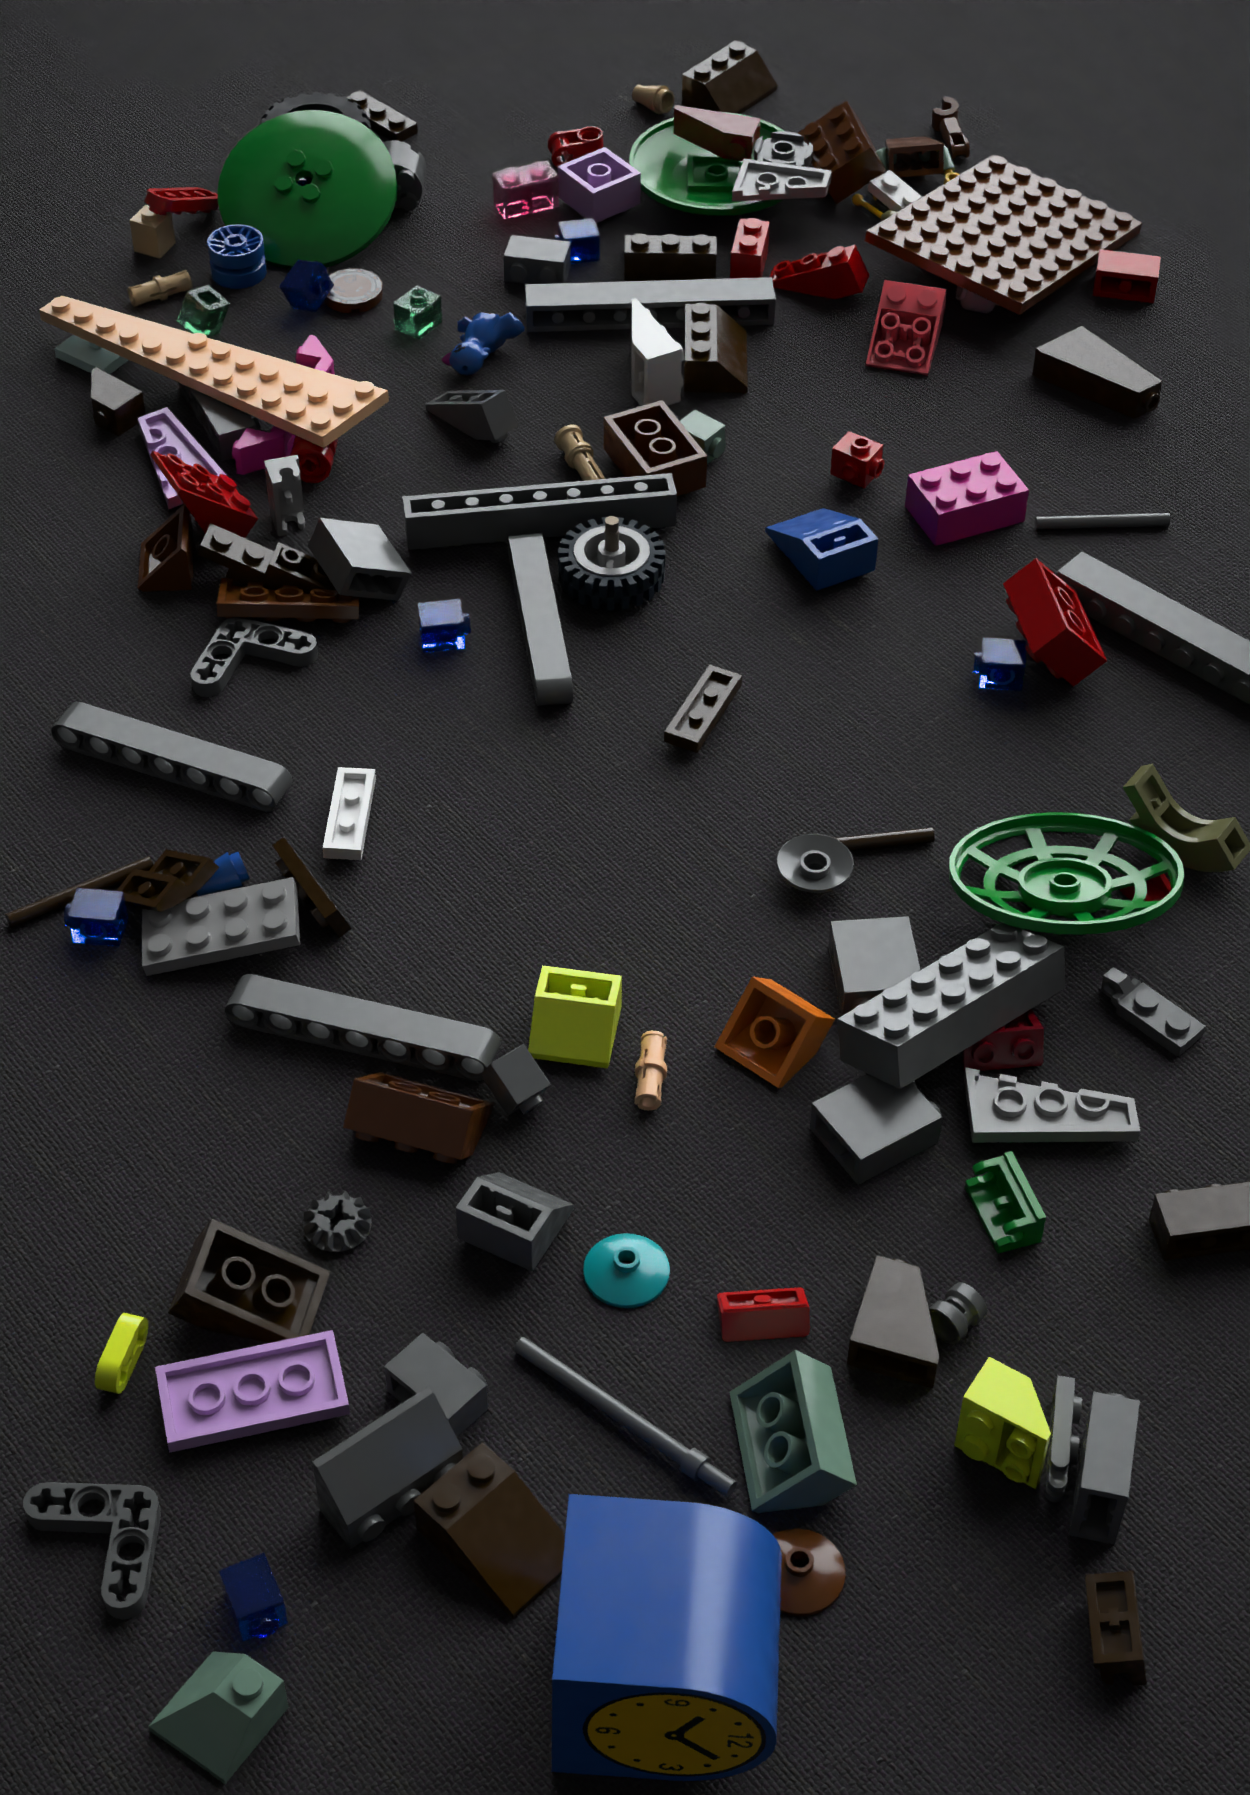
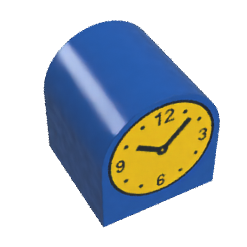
[552,1494,782,1781]

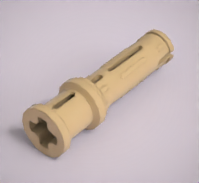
[554,424,605,481]

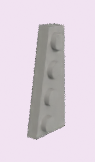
[964,1067,1140,1143]

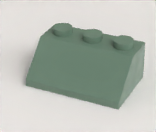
[730,1350,857,1513]

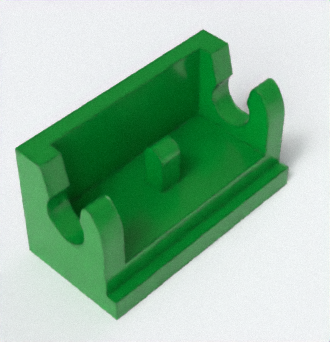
[965,1151,1046,1254]

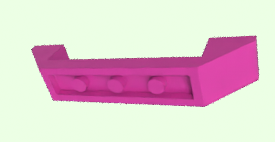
[232,335,335,475]

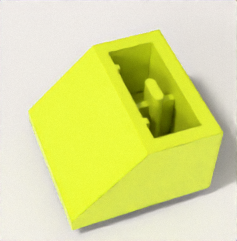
[528,965,622,1068]
[954,1357,1051,1489]

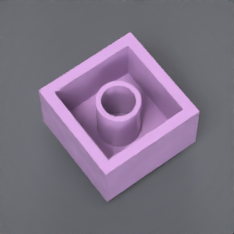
[558,147,641,224]

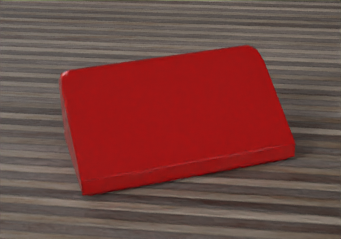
[717,1287,810,1342]

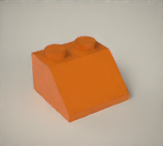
[714,977,835,1088]

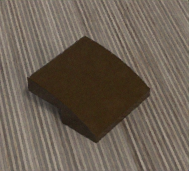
[111,849,219,912]

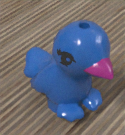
[441,312,524,376]

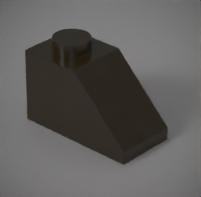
[91,367,146,437]

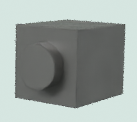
[481,1044,551,1116]

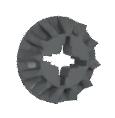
[303,1190,372,1252]

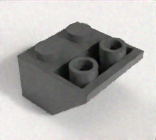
[455,1172,574,1272]

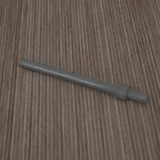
[514,1337,737,1497]

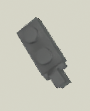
[1100,967,1206,1057]

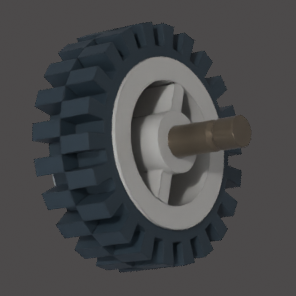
[558,516,665,610]

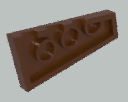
[217,578,359,623]

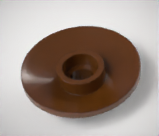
[773,1528,846,1616]

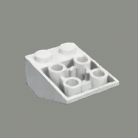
[631,298,684,406]

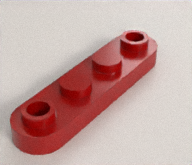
[144,187,219,216]

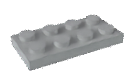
[142,877,300,976]

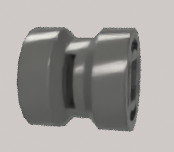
[929,1282,988,1344]

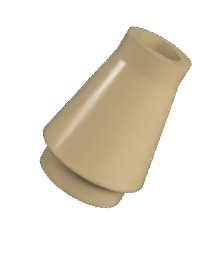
[632,85,675,114]

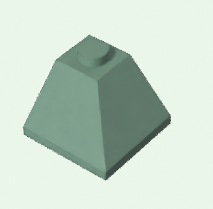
[148,1651,289,1784]

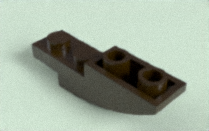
[197,523,335,594]

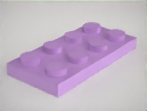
[155,1330,350,1453]

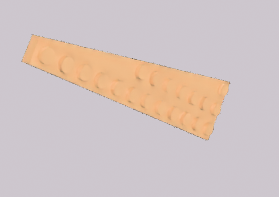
[39,295,389,448]

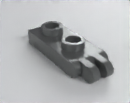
[1045,1375,1082,1502]

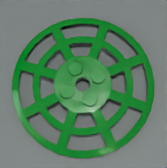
[949,812,1184,935]

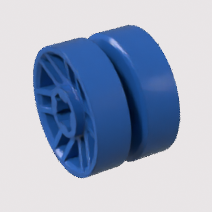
[207,224,267,289]

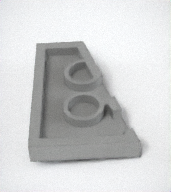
[732,159,832,201]

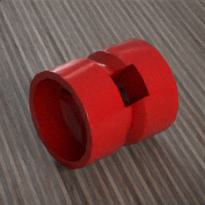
[290,435,338,483]

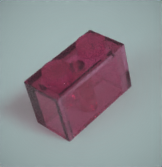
[492,161,559,219]

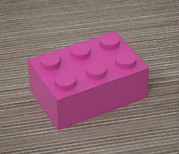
[905,451,1029,546]

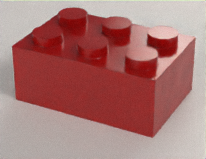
[1003,558,1107,686]

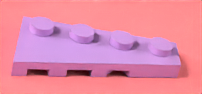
[138,407,227,509]

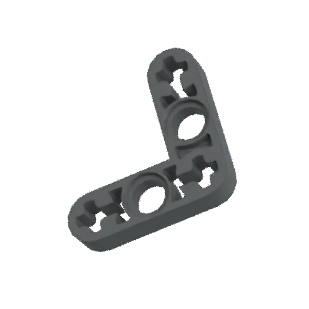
[190,617,318,697]
[23,1482,161,1620]

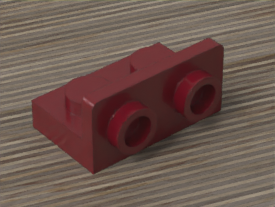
[962,1009,1044,1071]

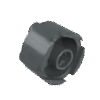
[383,140,427,210]

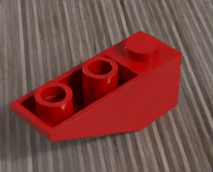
[770,245,870,299]

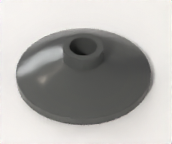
[777,834,854,893]

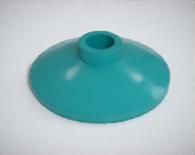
[583,1233,670,1308]

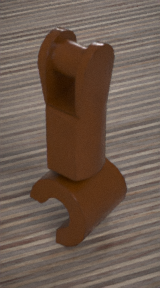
[931,97,970,160]

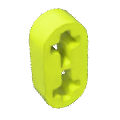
[95,1313,148,1394]

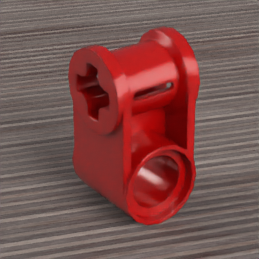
[547,126,604,168]

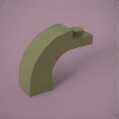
[1123,764,1250,872]

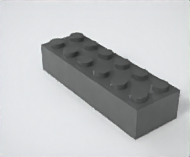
[837,923,1066,1089]

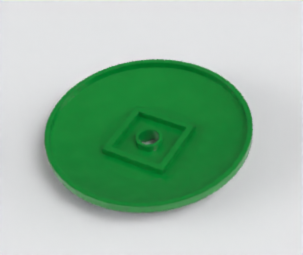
[218,110,397,270]
[629,112,784,216]

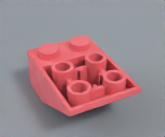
[866,280,946,376]

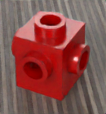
[830,431,885,488]

